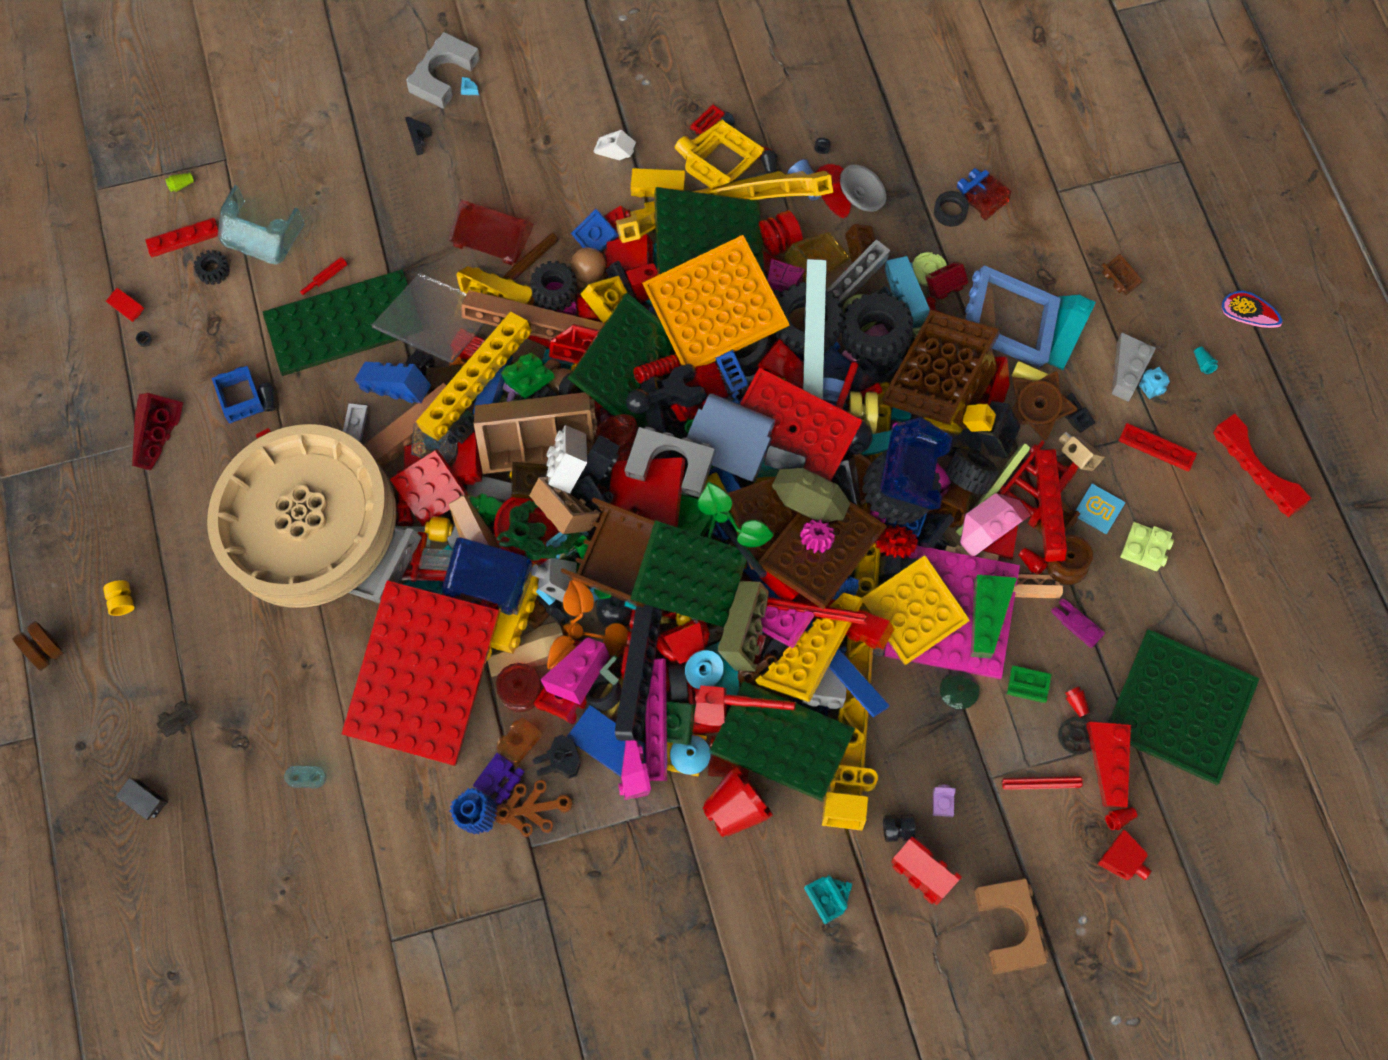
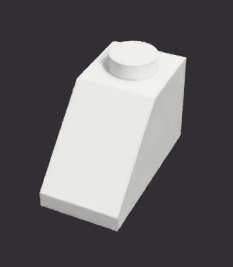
[593,130,636,160]

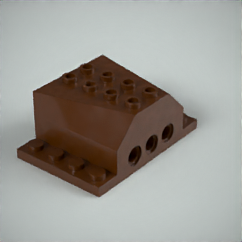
[881,310,1000,429]

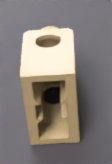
[1059,432,1105,471]

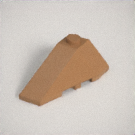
[449,494,509,571]

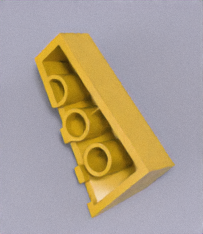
[456,266,534,305]

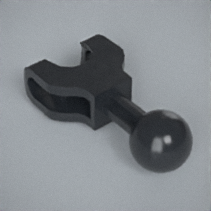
[626,364,707,414]

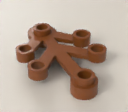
[495,780,573,837]

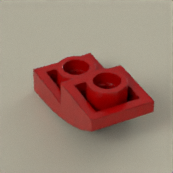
[106,288,145,322]

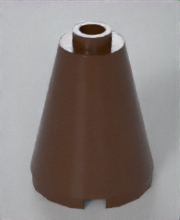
[930,482,973,528]

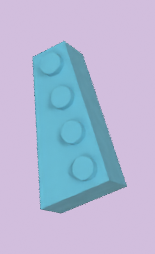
[884,256,930,328]

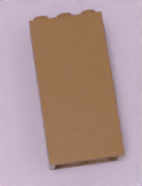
[474,392,599,474]

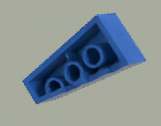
[354,362,431,403]

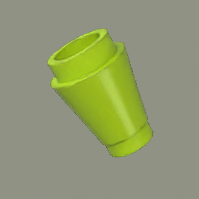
[165,172,194,192]

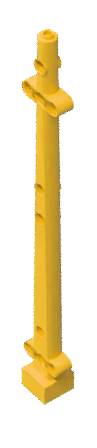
[822,382,892,831]

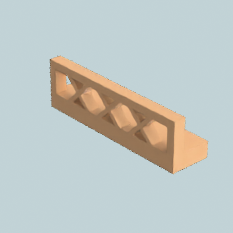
[1013,574,1063,598]

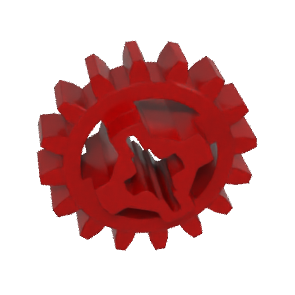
[875,525,918,558]

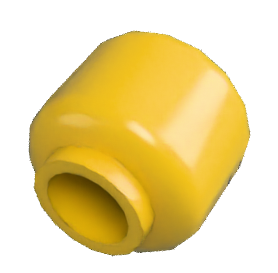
[425,516,454,543]

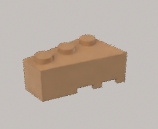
[529,477,600,534]

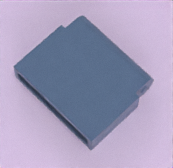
[687,393,775,483]

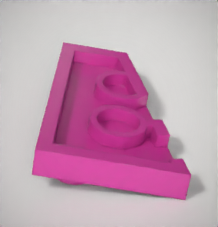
[761,606,815,649]

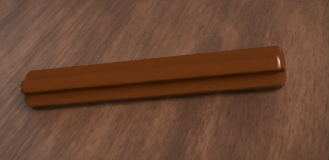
[502,233,558,281]

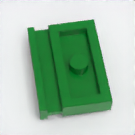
[1006,665,1052,703]

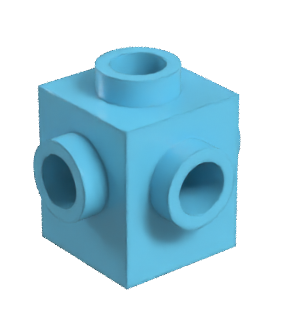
[1139,367,1170,399]

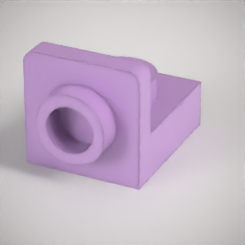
[933,785,956,817]

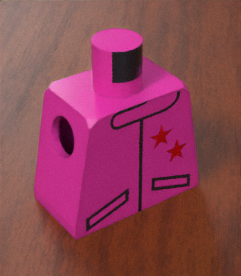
[767,259,805,299]

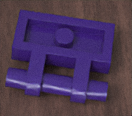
[473,753,524,805]

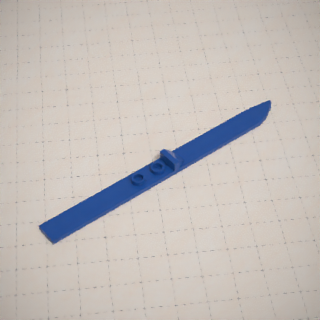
[743,561,889,718]

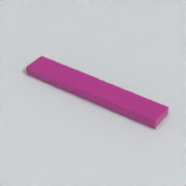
[645,658,667,781]

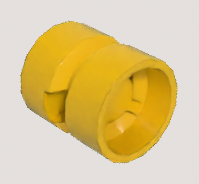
[103,580,134,616]

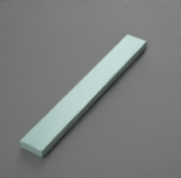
[803,259,826,400]

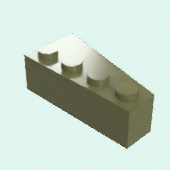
[718,581,769,671]

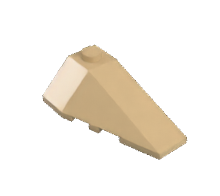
[488,622,563,677]

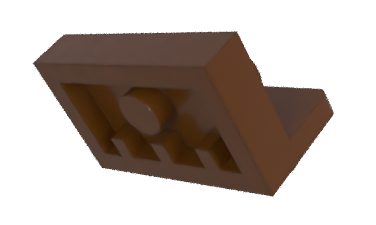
[845,224,875,263]

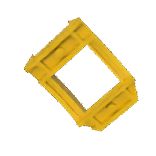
[685,121,764,189]

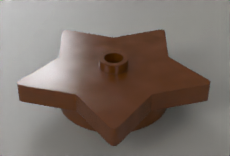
[1012,371,1077,441]

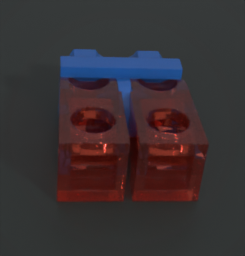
[957,168,1012,221]

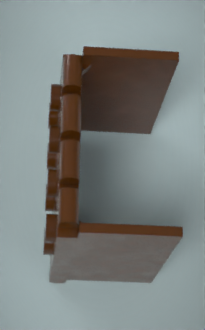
[560,497,655,608]

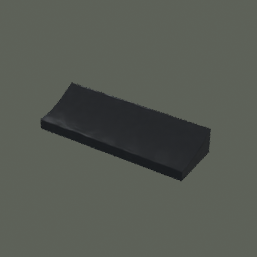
[641,376,688,480]

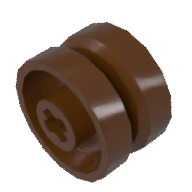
[1046,535,1093,585]
[12,621,64,671]

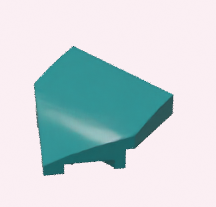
[804,875,852,924]

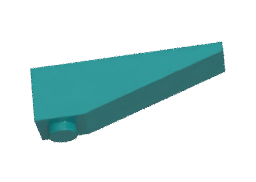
[1047,295,1096,370]

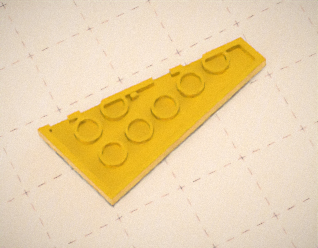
[755,593,863,702]

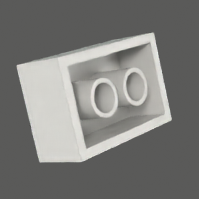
[546,425,587,493]

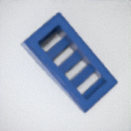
[716,350,749,393]

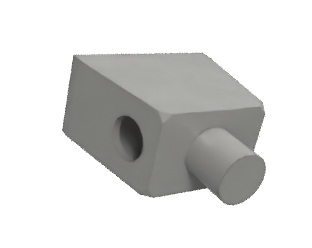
[531,558,577,602]

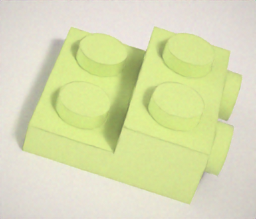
[1120,522,1174,571]

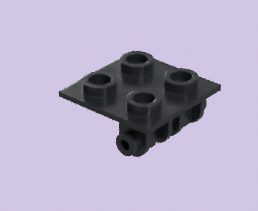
[571,475,614,513]

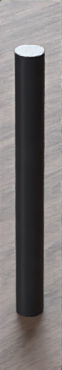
[719,521,767,578]

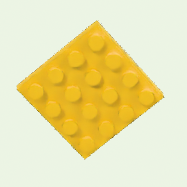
[862,555,970,665]

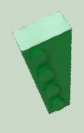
[971,575,1017,658]

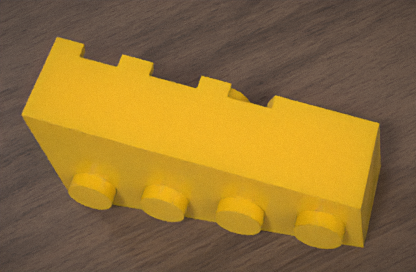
[580,276,627,323]

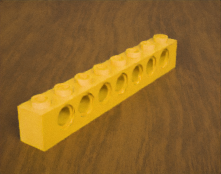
[416,311,532,441]

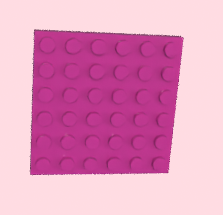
[884,546,1020,679]

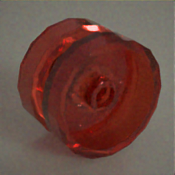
[596,414,639,461]
[496,663,542,713]

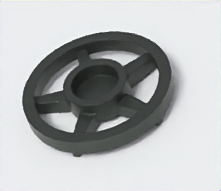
[1058,717,1091,755]

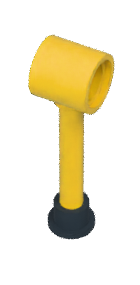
[675,112,735,160]

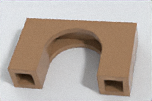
[974,879,1048,974]

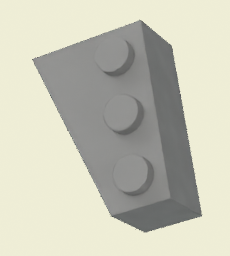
[1112,333,1156,402]

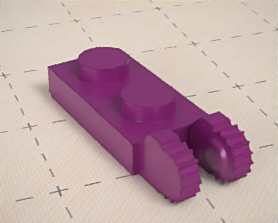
[1051,598,1105,648]

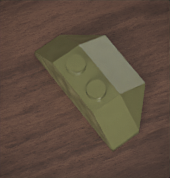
[772,468,850,522]

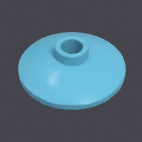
[685,650,723,689]
[670,735,711,775]

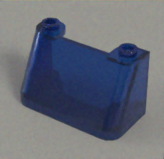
[881,417,952,510]
[442,538,532,615]

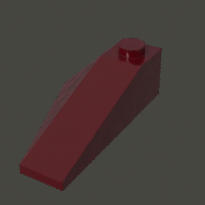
[132,393,183,470]

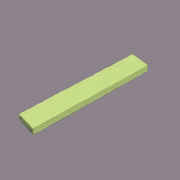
[955,444,1030,536]

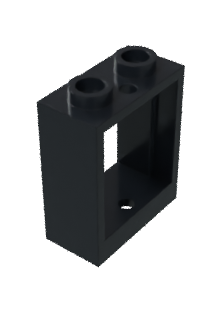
[978,401,1021,459]

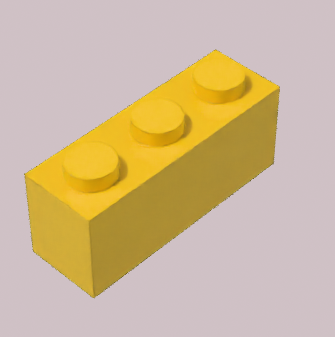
[631,168,685,198]

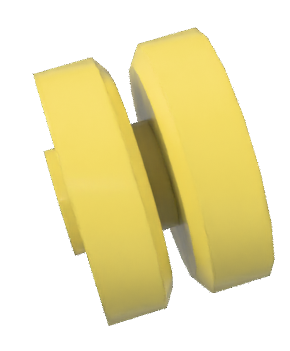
[848,391,879,434]

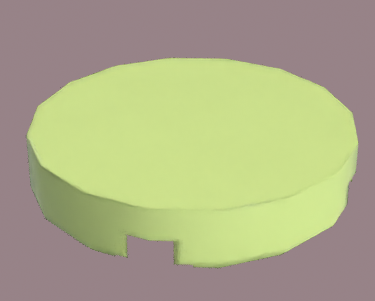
[912,252,947,286]

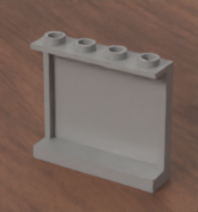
[349,527,422,603]

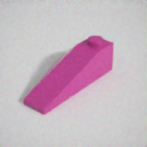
[618,740,651,800]

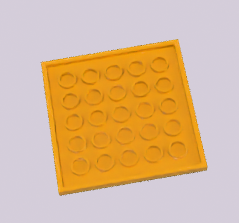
[642,235,790,368]

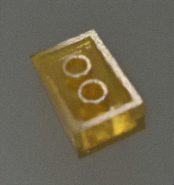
[784,232,851,284]

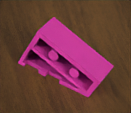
[540,637,610,704]

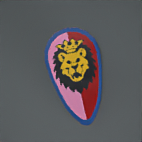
[1222,291,1283,328]

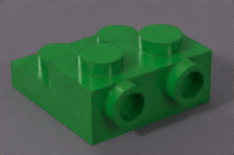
[501,352,555,399]

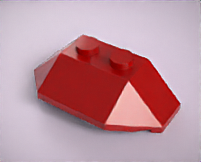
[549,324,599,364]
[979,357,1010,405]

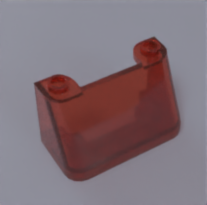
[448,199,534,266]

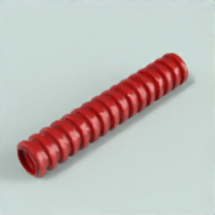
[634,354,682,383]

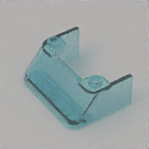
[218,185,304,264]

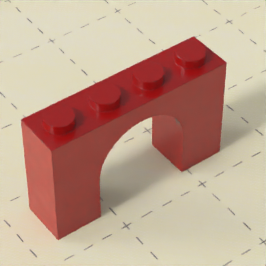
[404,433,482,485]

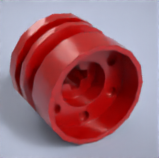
[759,210,803,257]

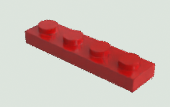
[145,218,221,258]
[1118,423,1197,472]

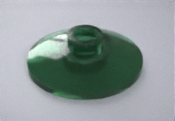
[940,671,980,710]

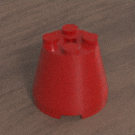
[702,765,774,837]

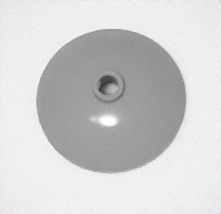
[840,165,886,212]

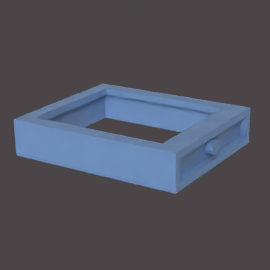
[965,265,1060,368]

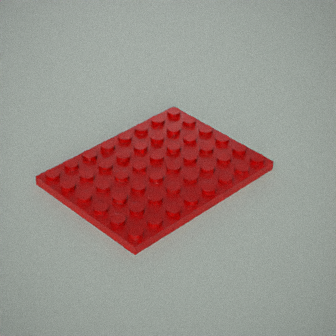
[341,580,500,766]

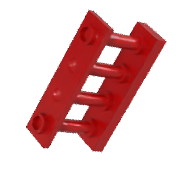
[997,440,1079,528]

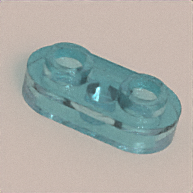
[284,766,326,788]

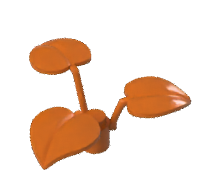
[547,580,628,670]

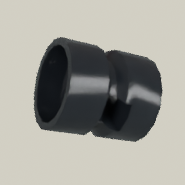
[883,813,916,842]

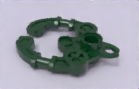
[496,500,580,561]

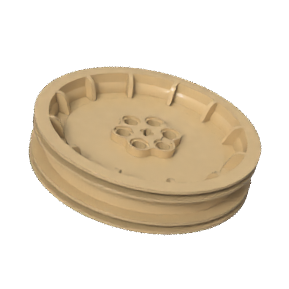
[207,424,396,608]

